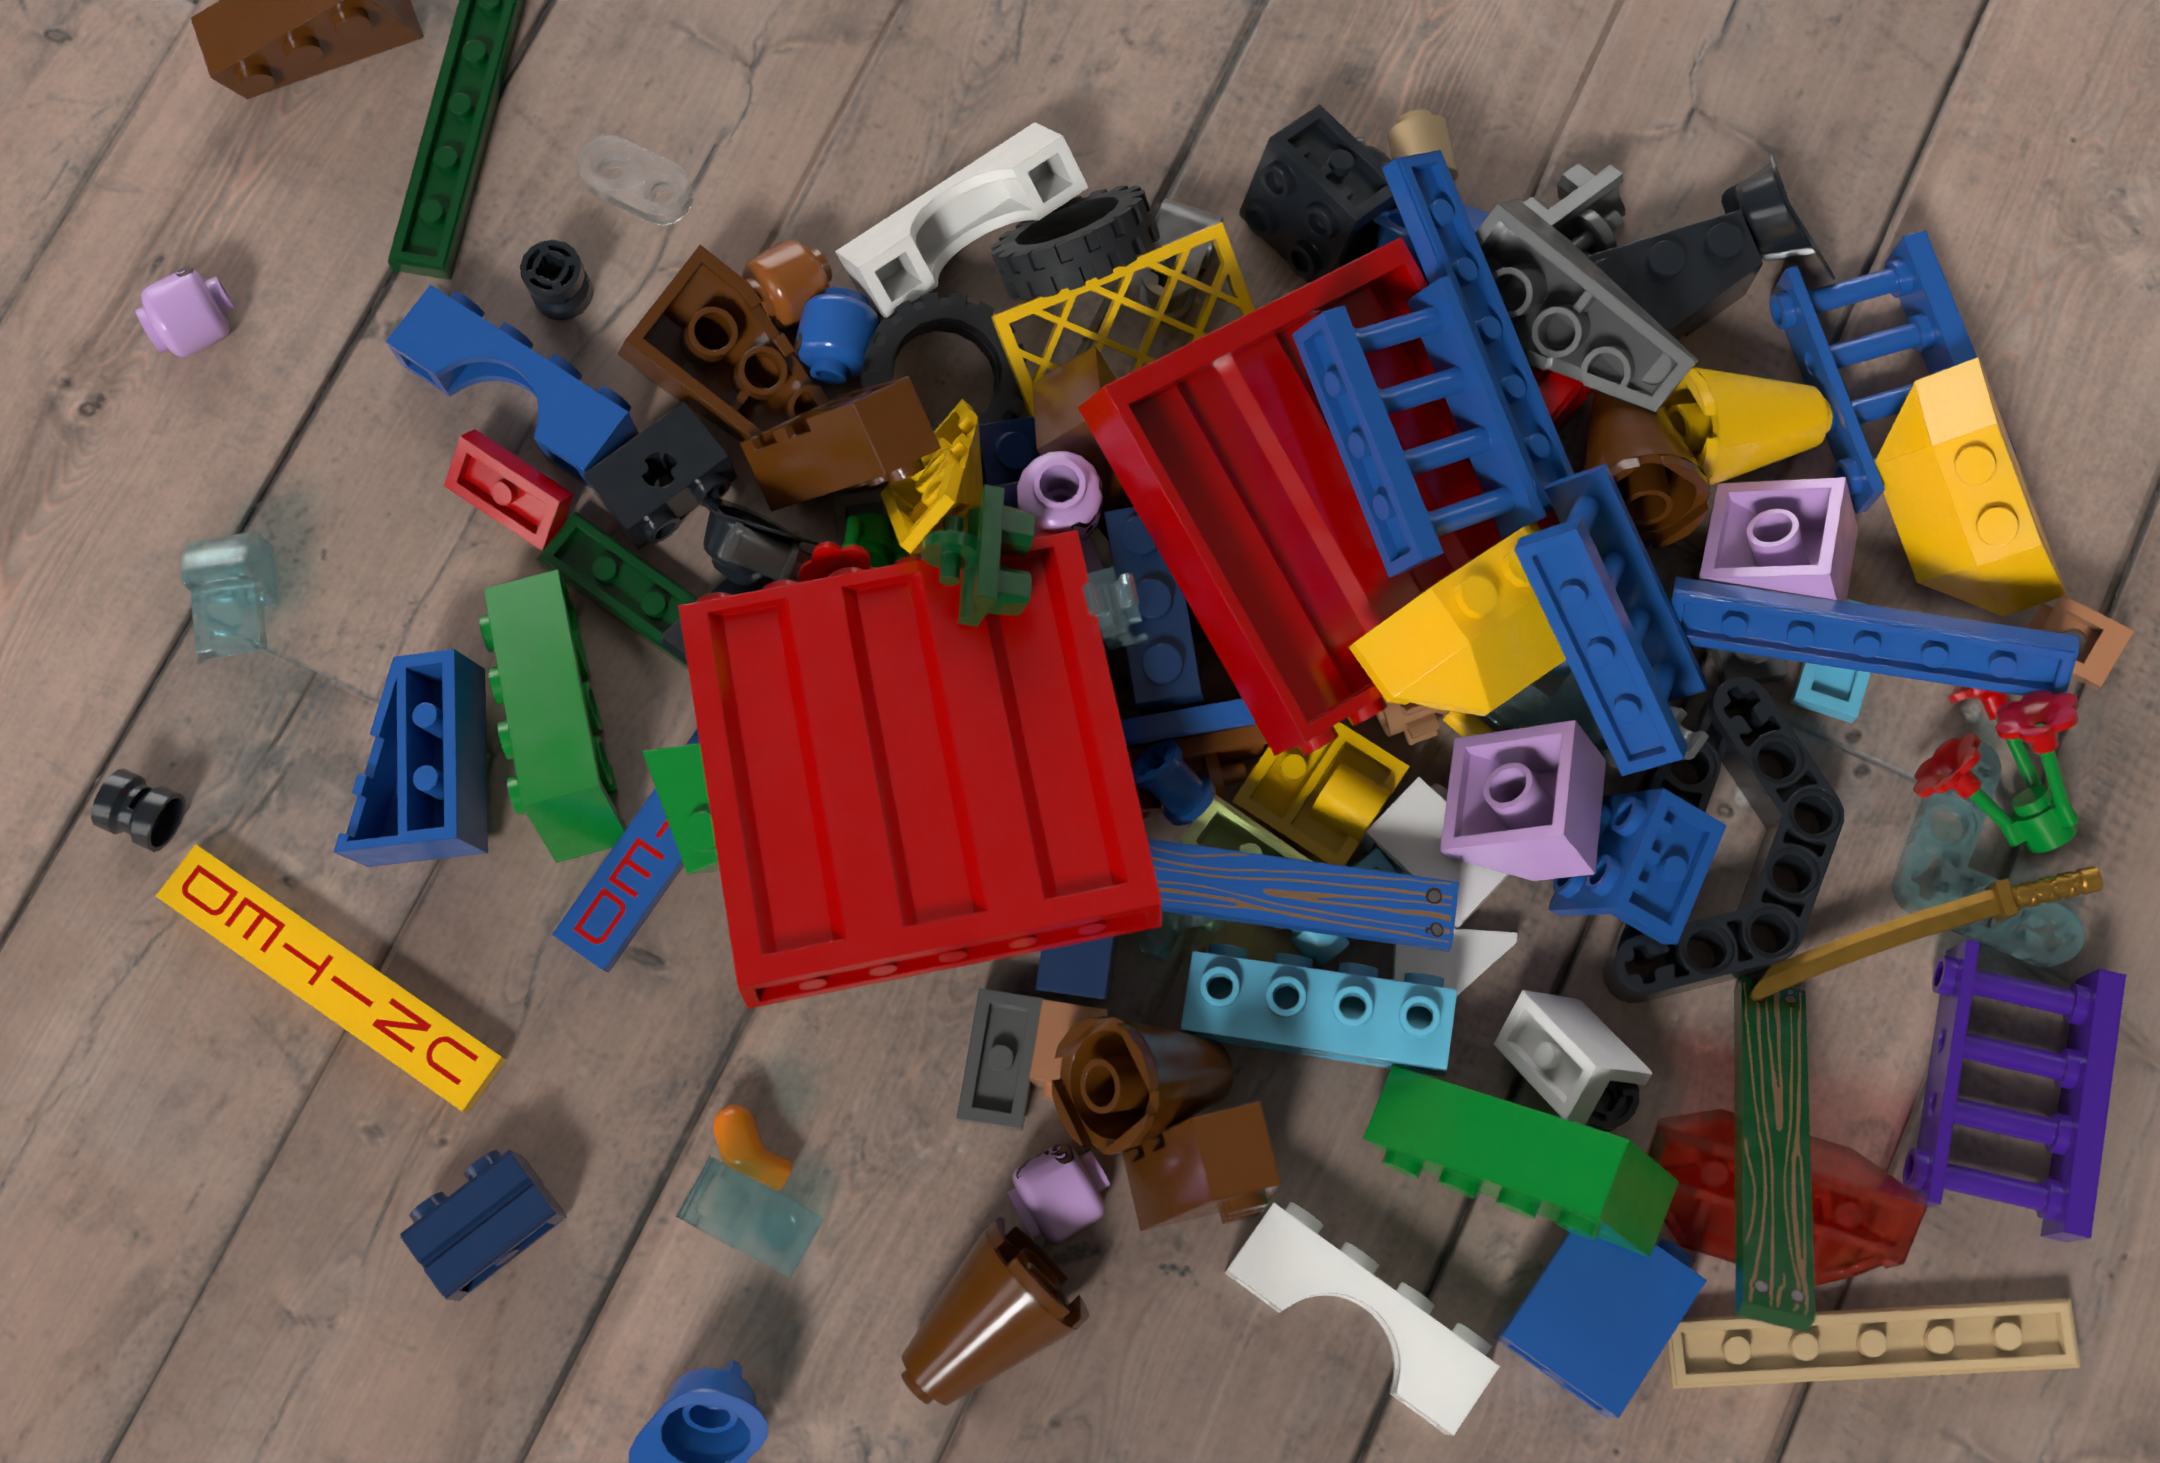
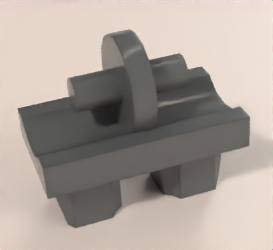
[1524,163,1626,255]

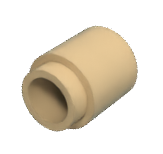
[1387,109,1458,181]

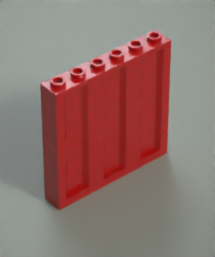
[1078,237,1560,756]
[678,530,1162,1009]

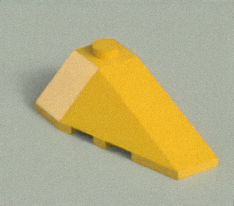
[880,399,983,554]

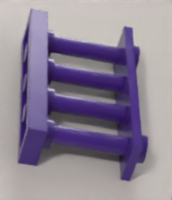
[1903,939,2126,1243]

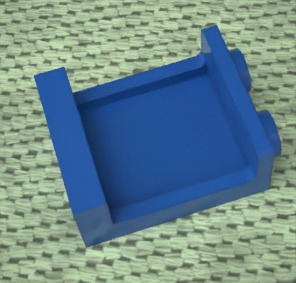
[1493,1231,1707,1418]

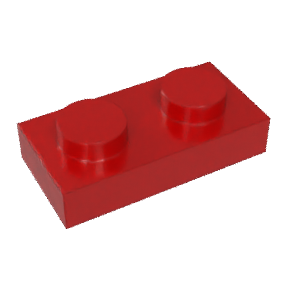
[444,429,574,551]

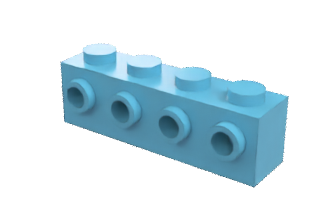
[1181,944,1457,1077]

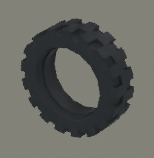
[991,185,1160,300]
[860,292,1026,431]

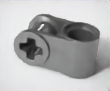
[1139,199,1224,324]

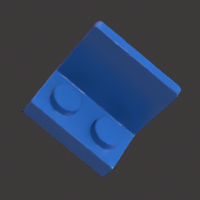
[1549,788,1727,944]

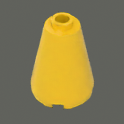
[1663,367,1833,486]

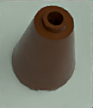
[1584,390,1711,549]
[1052,1016,1233,1155]
[901,1217,1090,1406]

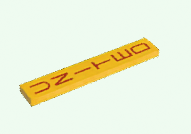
[155,844,506,1114]

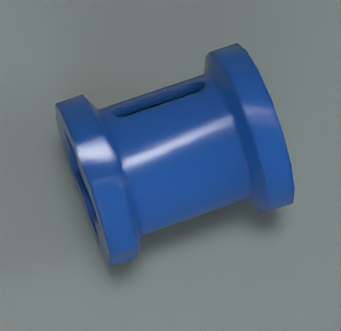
[1132,739,1216,826]

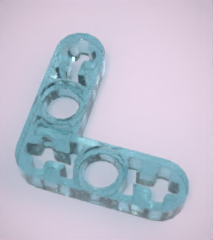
[1892,740,2085,968]

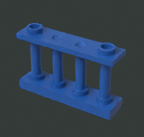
[1769,230,2016,514]
[1292,275,1547,578]
[1514,463,1708,776]

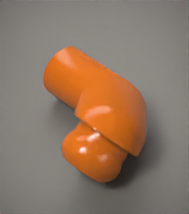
[712,1105,793,1192]

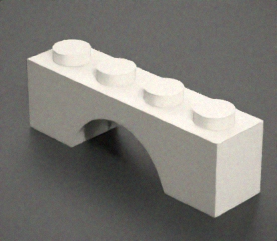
[835,122,1089,318]
[1225,1202,1500,1435]

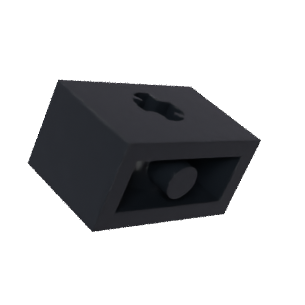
[583,401,738,550]

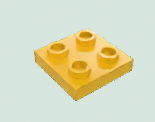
[1231,722,1410,866]

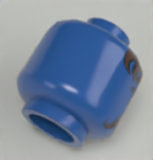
[794,287,880,384]

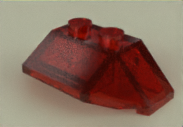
[1646,1109,1928,1286]

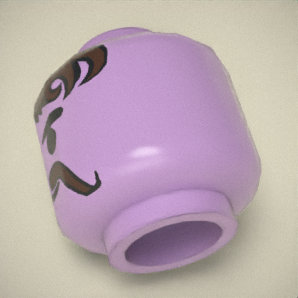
[135,267,235,358]
[1017,451,1103,542]
[1006,1142,1110,1243]

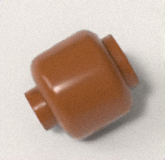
[742,239,832,331]

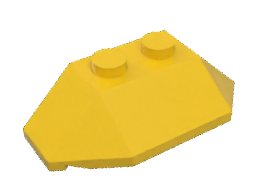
[1875,357,2067,616]
[1348,523,1566,716]

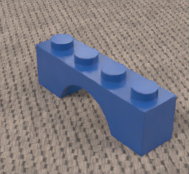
[385,284,639,488]

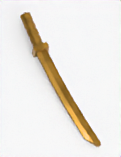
[1749,866,2103,1001]

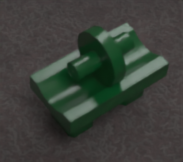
[921,485,1036,627]

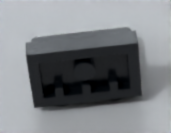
[1239,104,1396,283]

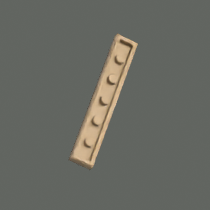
[1664,1298,2080,1389]

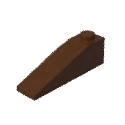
[617,245,829,497]

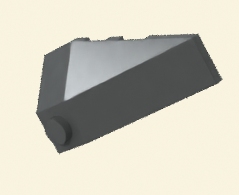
[1475,199,1698,412]

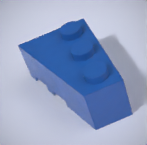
[333,649,488,867]

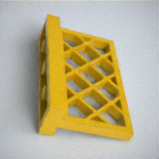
[991,222,1255,417]

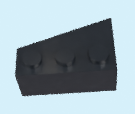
[1587,209,1763,394]

